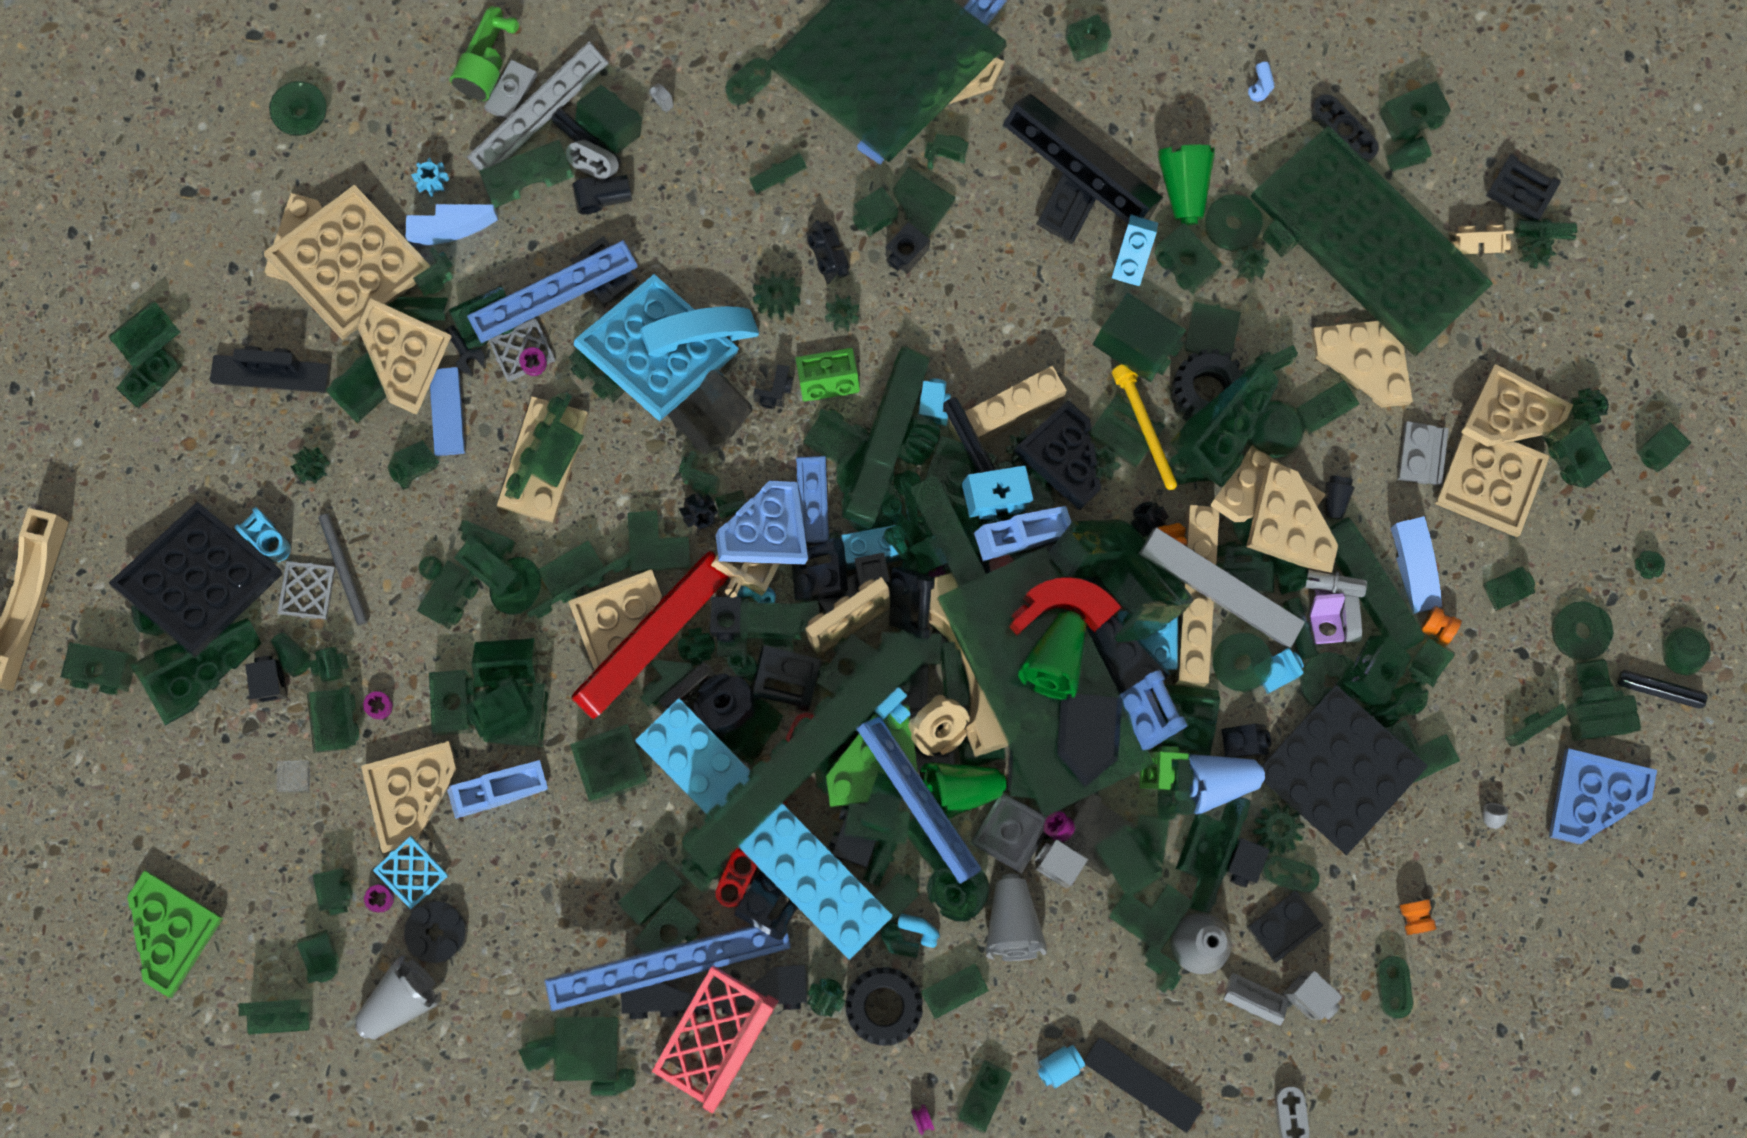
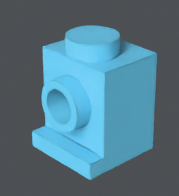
[918,378,951,426]

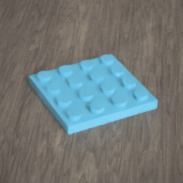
[574,274,739,422]

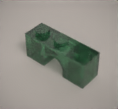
[479,140,574,208]

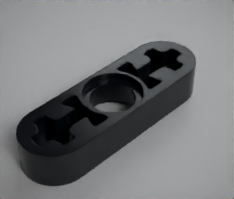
[1311,94,1379,164]

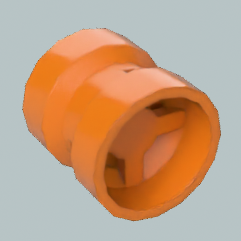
[1420,605,1462,646]
[1399,899,1437,935]

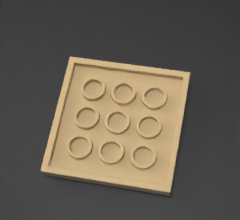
[264,185,432,340]

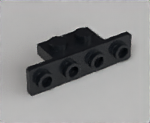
[210,346,330,393]

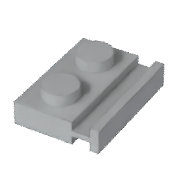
[1397,421,1449,486]

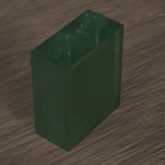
[1092,293,1186,383]

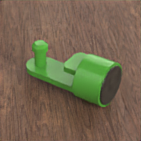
[450,6,519,100]

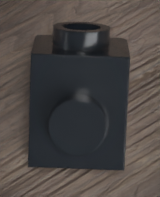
[753,364,794,409]
[1222,723,1272,758]

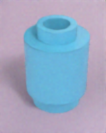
[1037,1045,1085,1089]

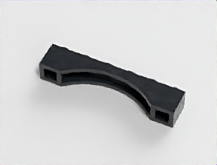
[621,965,808,1020]

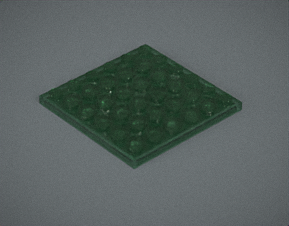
[767,0,1007,163]

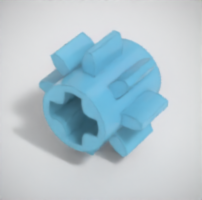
[411,158,450,196]

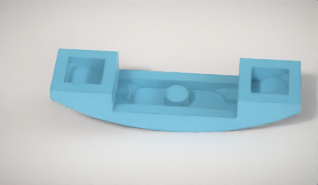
[640,306,759,355]

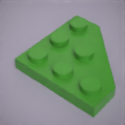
[826,705,918,807]
[127,870,223,998]

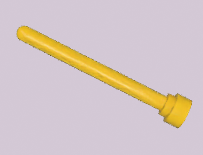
[1112,363,1177,490]

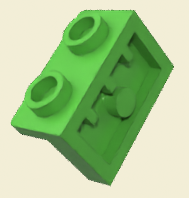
[795,348,860,402]
[1139,746,1189,790]

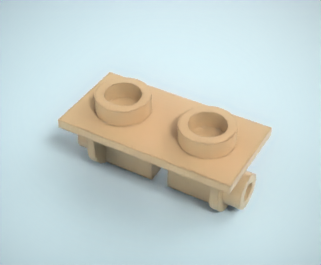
[1448,224,1514,255]

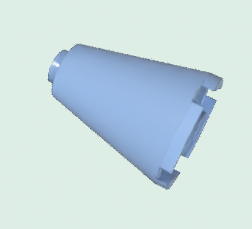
[1177,754,1265,814]

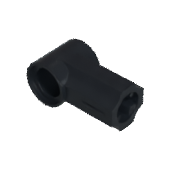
[572,175,632,215]

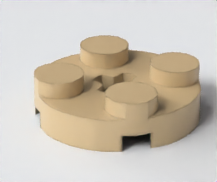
[908,695,969,756]

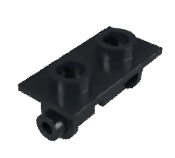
[806,220,850,284]

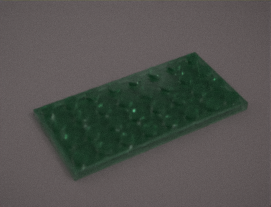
[1250,125,1493,357]
[937,546,1154,817]

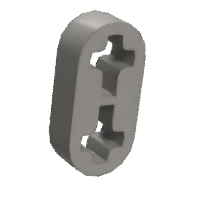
[566,140,618,180]
[1338,593,1362,642]
[1275,1086,1309,1138]

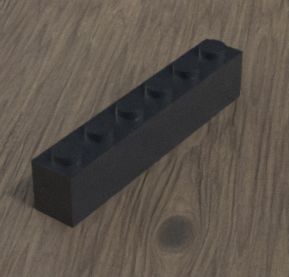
[1003,93,1164,224]

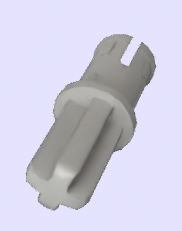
[1305,569,1367,597]

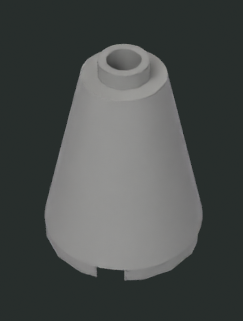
[985,874,1047,961]
[1170,913,1232,974]
[355,955,441,1040]

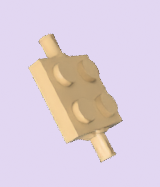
[711,553,780,598]

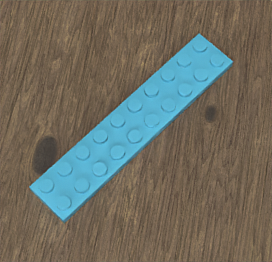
[635,698,893,960]

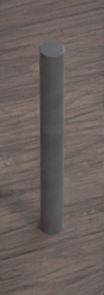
[318,513,369,626]

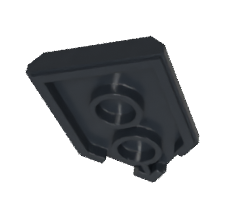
[1057,693,1122,787]

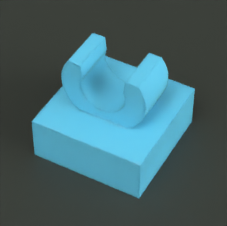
[874,687,911,724]

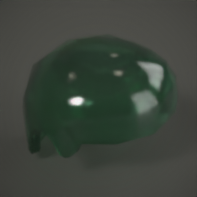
[1663,627,1711,676]

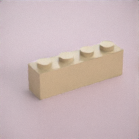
[949,366,1067,453]

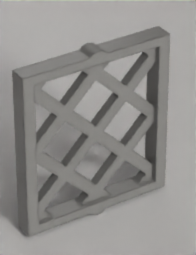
[489,318,556,382]
[277,561,336,620]

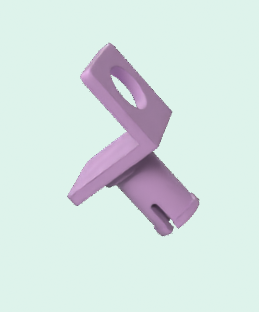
[1309,579,1345,644]

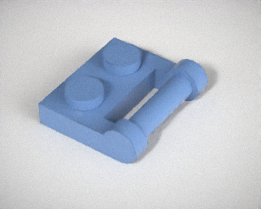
[1117,670,1187,750]

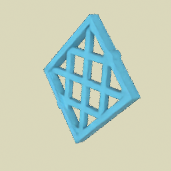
[373,836,448,909]

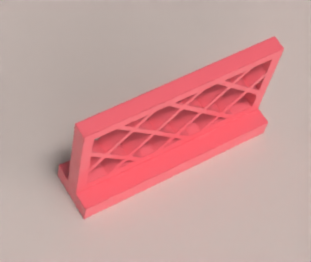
[652,965,778,1113]

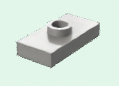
[484,60,537,120]
[1224,973,1289,1026]

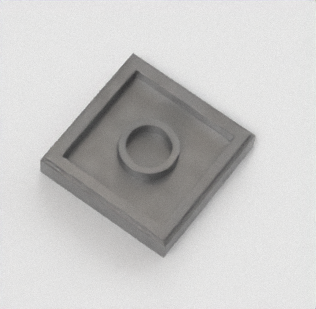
[970,792,1047,874]

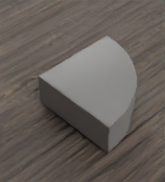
[649,83,674,112]

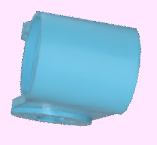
[234,506,291,562]

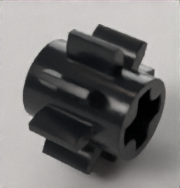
[679,492,718,530]
[1130,502,1169,538]

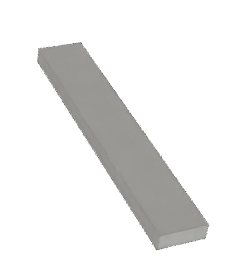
[466,41,609,178]
[1139,528,1305,648]

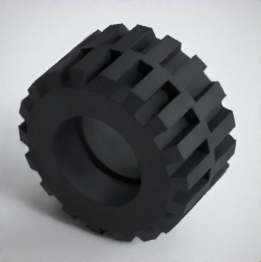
[1170,349,1248,428]
[845,967,923,1046]

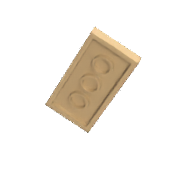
[497,396,589,524]

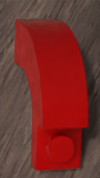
[1009,578,1121,635]

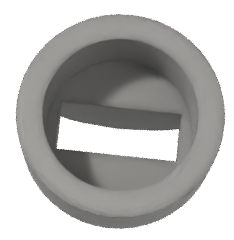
[1482,803,1508,829]

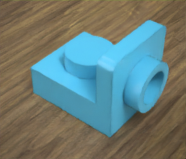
[1253,648,1304,694]

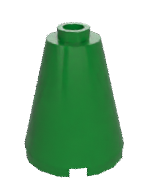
[1157,145,1215,226]
[1018,611,1086,700]
[920,762,1006,819]

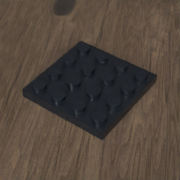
[109,502,283,657]
[1262,685,1428,856]

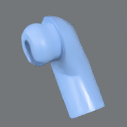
[1248,62,1274,102]

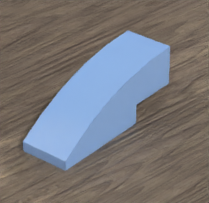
[406,204,498,247]
[974,506,1075,561]
[1391,516,1442,614]
[447,760,548,819]

